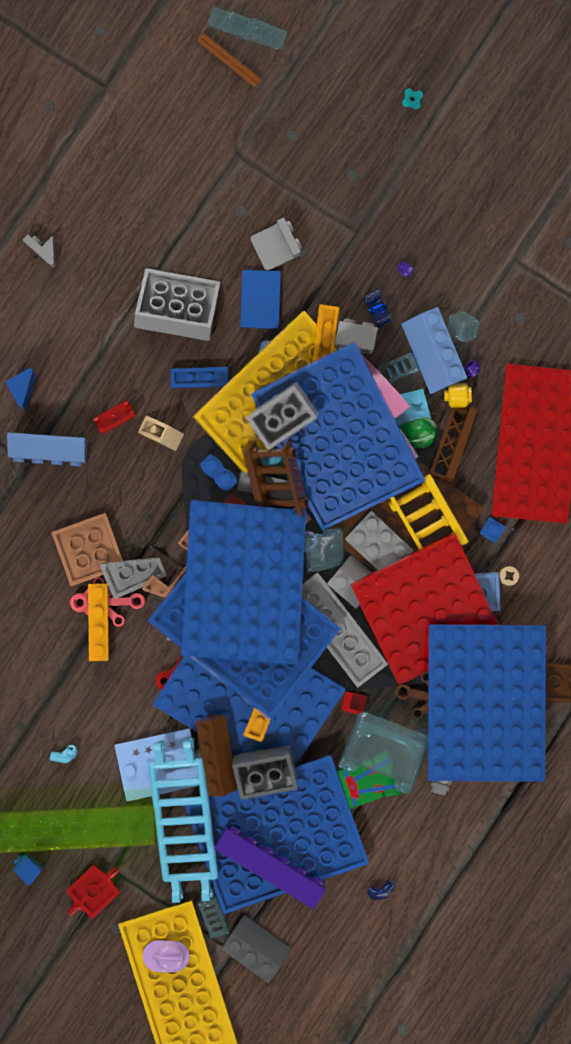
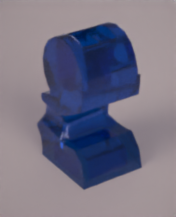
[362,289,392,328]

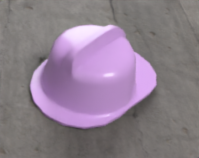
[143,941,189,972]

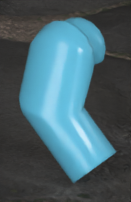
[50,745,78,763]

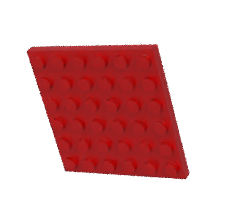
[350,533,498,685]

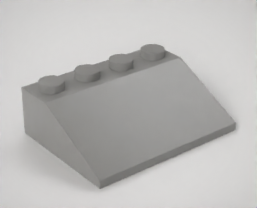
[134,268,220,341]

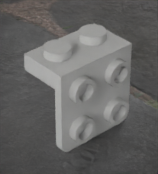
[251,218,302,271]

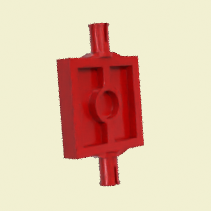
[66,864,121,919]

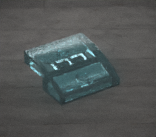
[305,528,344,572]

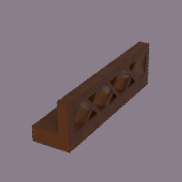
[429,406,478,483]

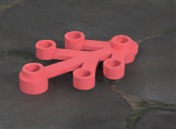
[70,577,145,627]

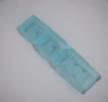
[206,6,287,50]

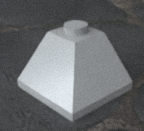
[327,555,373,608]

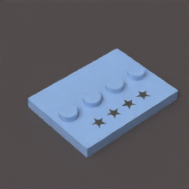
[115,728,199,801]

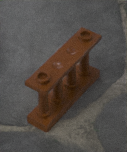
[242,439,309,516]

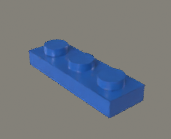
[170,367,228,389]

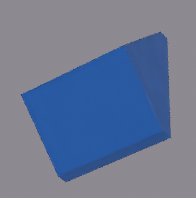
[5,369,37,410]

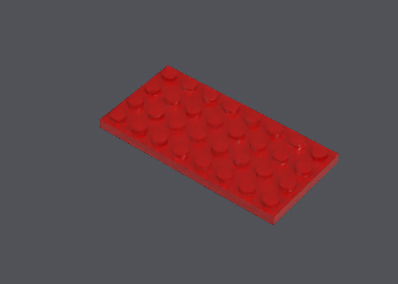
[491,364,571,524]

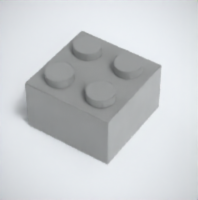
[335,319,377,355]

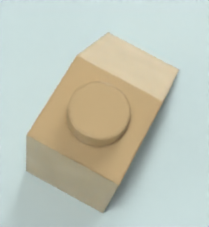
[138,416,184,451]

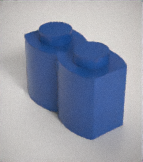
[200,455,238,492]

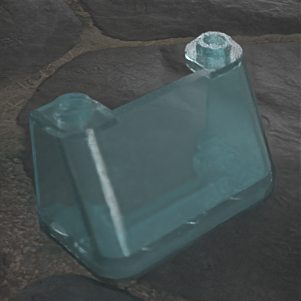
[338,712,428,794]

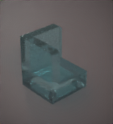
[447,311,479,342]

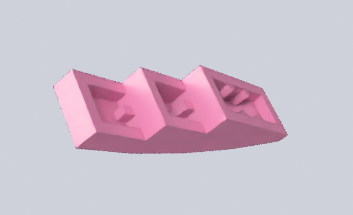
[362,355,410,419]

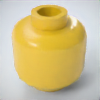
[444,383,472,408]

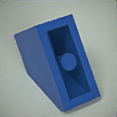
[13,852,45,886]

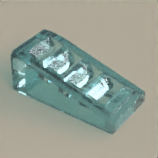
[376,353,420,383]
[198,896,229,939]

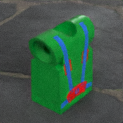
[337,749,403,809]

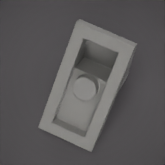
[23,234,56,268]

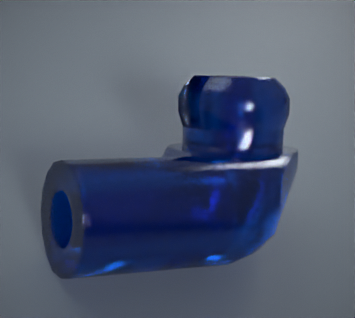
[367,880,396,901]

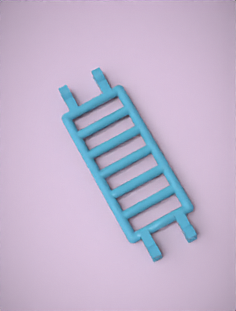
[148,738,218,903]

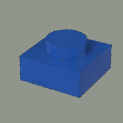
[479,517,506,543]

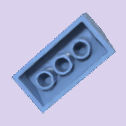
[401,307,467,394]
[7,433,88,467]

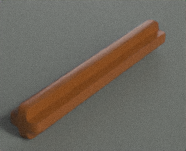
[198,33,261,87]

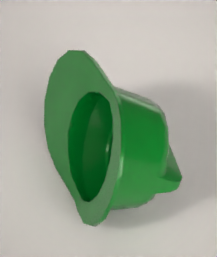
[398,417,437,449]

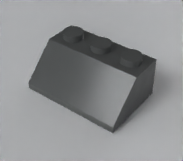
[232,745,298,800]
[221,914,291,983]

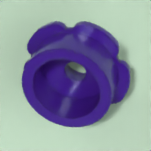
[397,261,415,278]
[463,360,481,378]

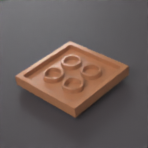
[51,513,123,587]

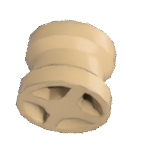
[499,566,519,585]

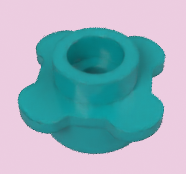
[402,88,423,110]

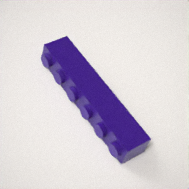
[214,825,326,909]

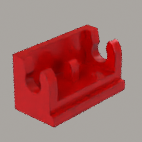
[94,400,136,435]

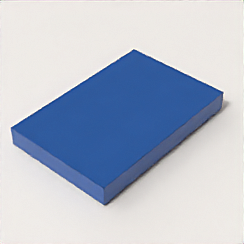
[240,270,281,329]

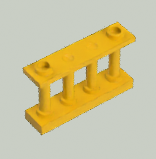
[388,474,468,550]

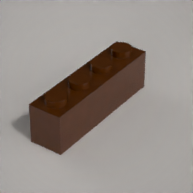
[196,715,238,797]

